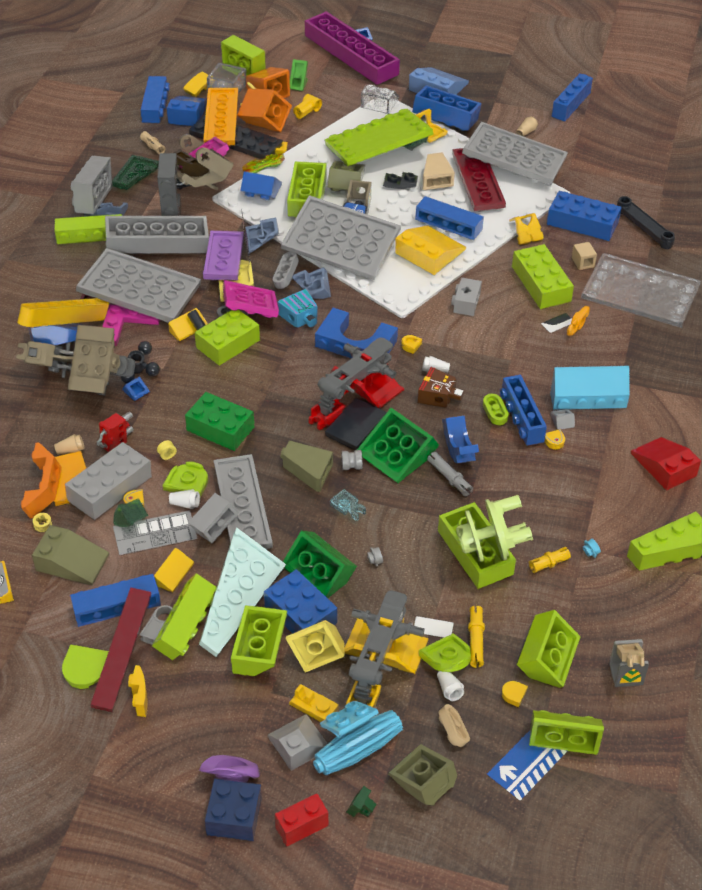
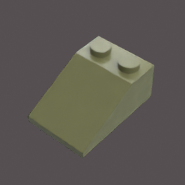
[327,161,365,192]
[32,525,109,586]

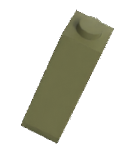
[281,441,333,492]

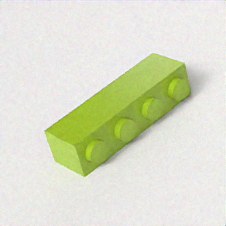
[55,214,122,244]
[152,573,217,660]

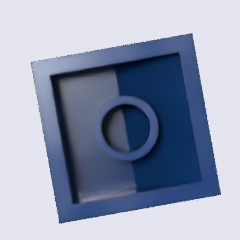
[240,171,282,200]

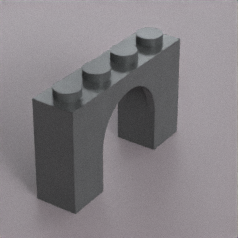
[157,153,181,216]

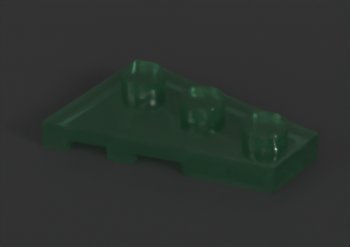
[112,155,159,190]

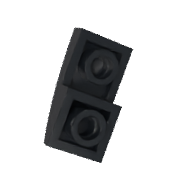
[383,172,418,189]

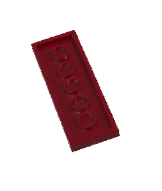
[452,148,506,211]

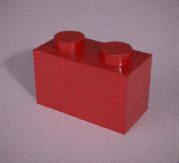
[275,793,329,847]

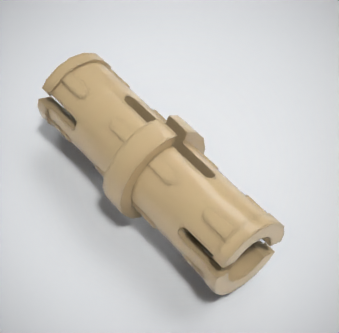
[140,131,165,155]

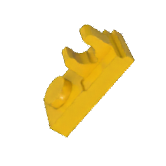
[289,684,339,722]

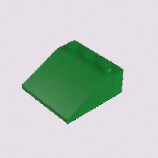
[357,408,439,483]

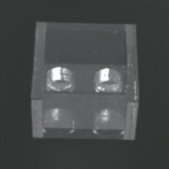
[207,63,246,94]

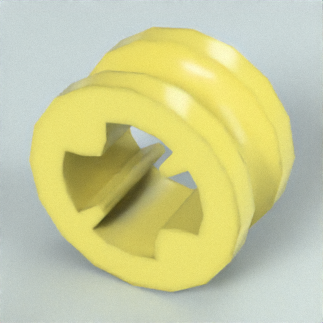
[157,440,177,460]
[33,513,52,532]

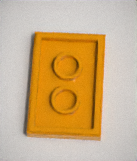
[54,451,86,506]

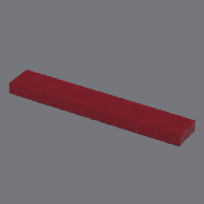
[90,587,151,713]

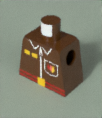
[418,367,464,407]

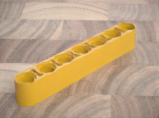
[17,298,109,327]

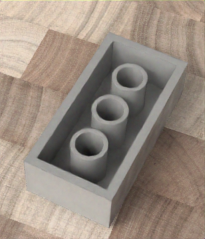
[71,156,112,214]
[65,442,152,520]

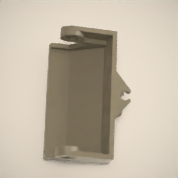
[177,134,234,190]

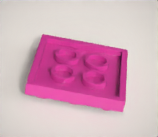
[222,280,279,318]

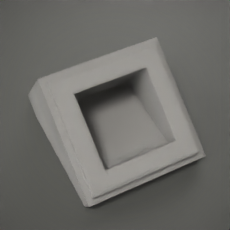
[550,409,575,430]

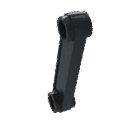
[617,196,675,249]

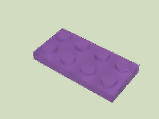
[203,231,244,280]

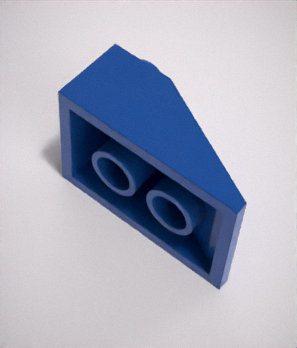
[167,96,207,126]

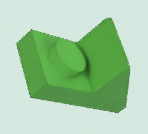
[290,59,308,91]

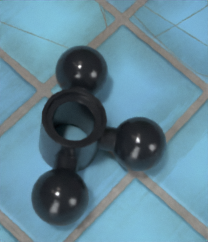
[120,341,160,383]

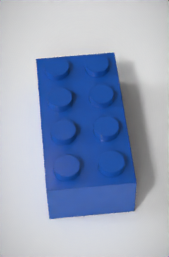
[412,85,482,131]
[547,191,621,241]

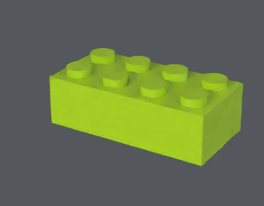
[287,161,327,217]
[512,244,574,309]
[438,502,516,589]

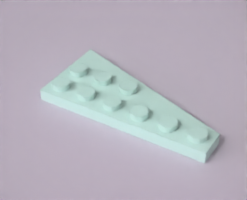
[199,528,286,657]

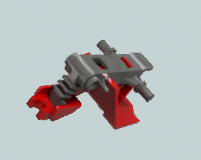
[309,337,404,430]

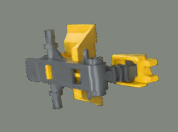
[344,590,429,708]

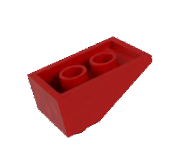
[631,437,701,491]

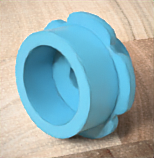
[583,539,601,558]

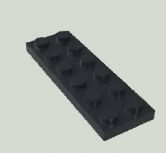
[189,114,283,161]

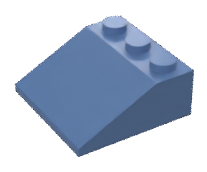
[409,67,469,95]

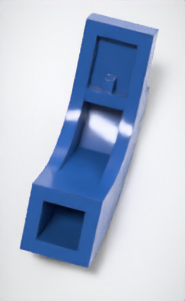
[442,416,479,463]

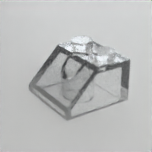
[361,84,399,114]

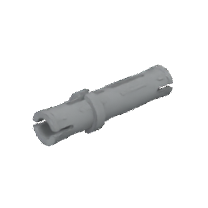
[428,452,473,496]

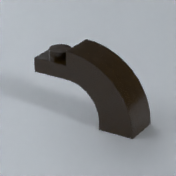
[173,149,224,177]

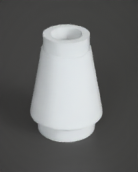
[422,356,450,374]
[169,489,200,509]
[437,671,464,701]

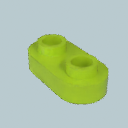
[483,394,509,425]

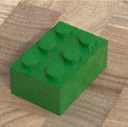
[185,392,255,451]

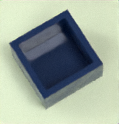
[205,779,262,841]

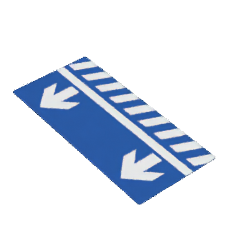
[487,731,567,800]

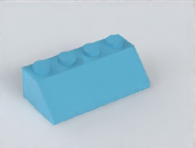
[550,366,630,409]

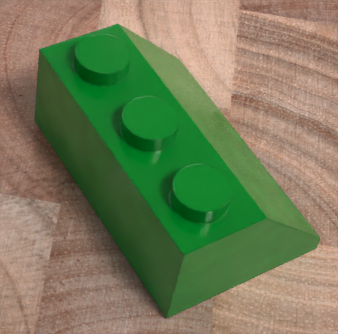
[283,530,357,598]

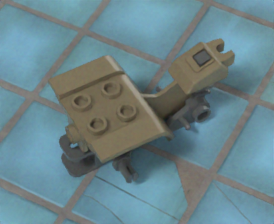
[16,325,135,396]

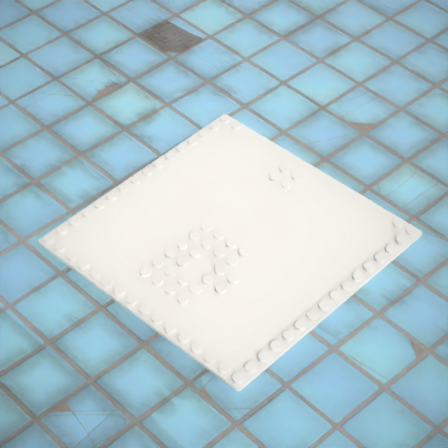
[212,94,570,318]

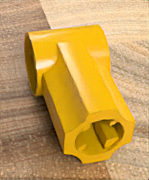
[293,94,322,119]

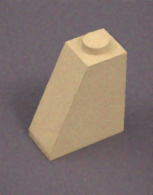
[422,152,455,190]

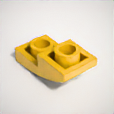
[183,72,214,97]
[128,665,148,717]

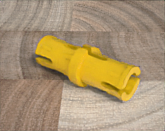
[529,547,571,573]

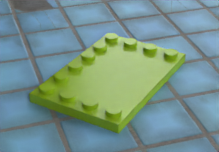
[324,109,433,166]

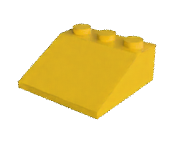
[395,225,466,275]

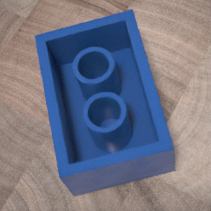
[264,569,337,634]

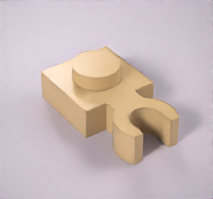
[616,643,645,667]

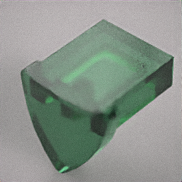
[113,498,148,527]

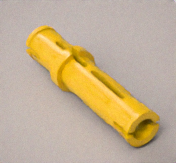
[468,606,485,668]

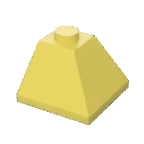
[286,620,345,673]

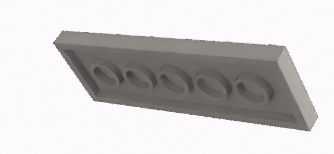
[214,454,273,549]

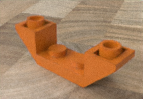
[21,442,62,519]

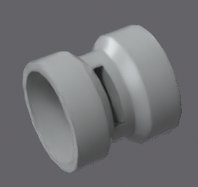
[341,450,362,470]

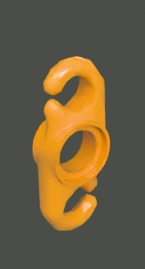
[567,306,590,336]

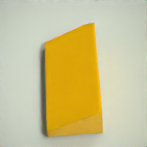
[168,308,208,341]
[154,548,194,593]

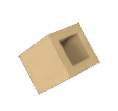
[572,242,597,270]

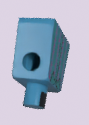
[278,289,317,327]

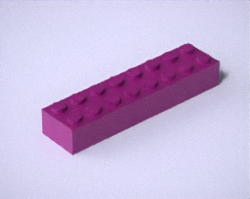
[304,11,400,85]

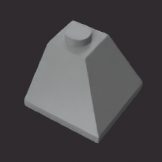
[268,714,328,771]

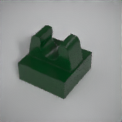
[346,786,377,817]

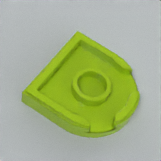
[163,462,208,498]
[419,633,471,672]
[62,644,109,689]

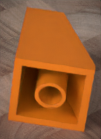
[246,67,290,98]
[237,88,292,132]

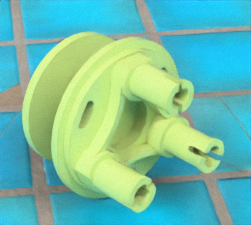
[456,495,533,562]

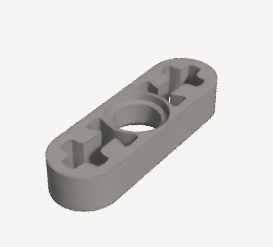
[273,252,299,289]

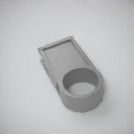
[140,605,172,645]

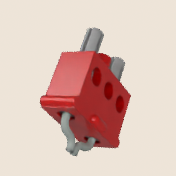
[97,412,133,452]

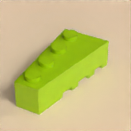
[627,512,702,570]

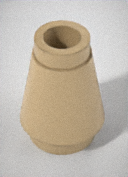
[516,117,538,136]
[54,434,85,455]

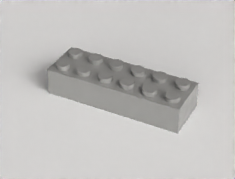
[105,216,209,254]

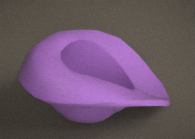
[199,755,260,783]

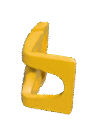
[416,109,448,143]
[509,213,544,245]

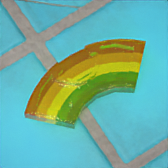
[242,154,285,173]

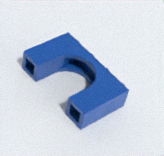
[315,308,398,358]

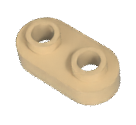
[439,704,470,747]

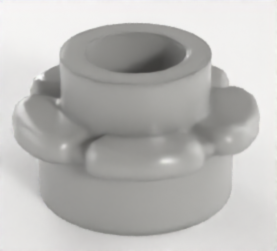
[367,547,383,567]

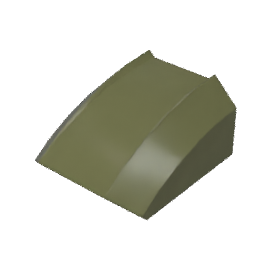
[388,744,457,805]

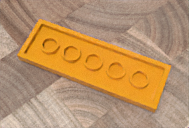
[204,88,238,146]

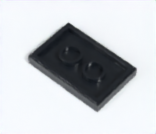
[325,398,387,450]

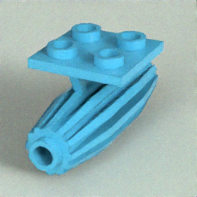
[313,701,403,775]

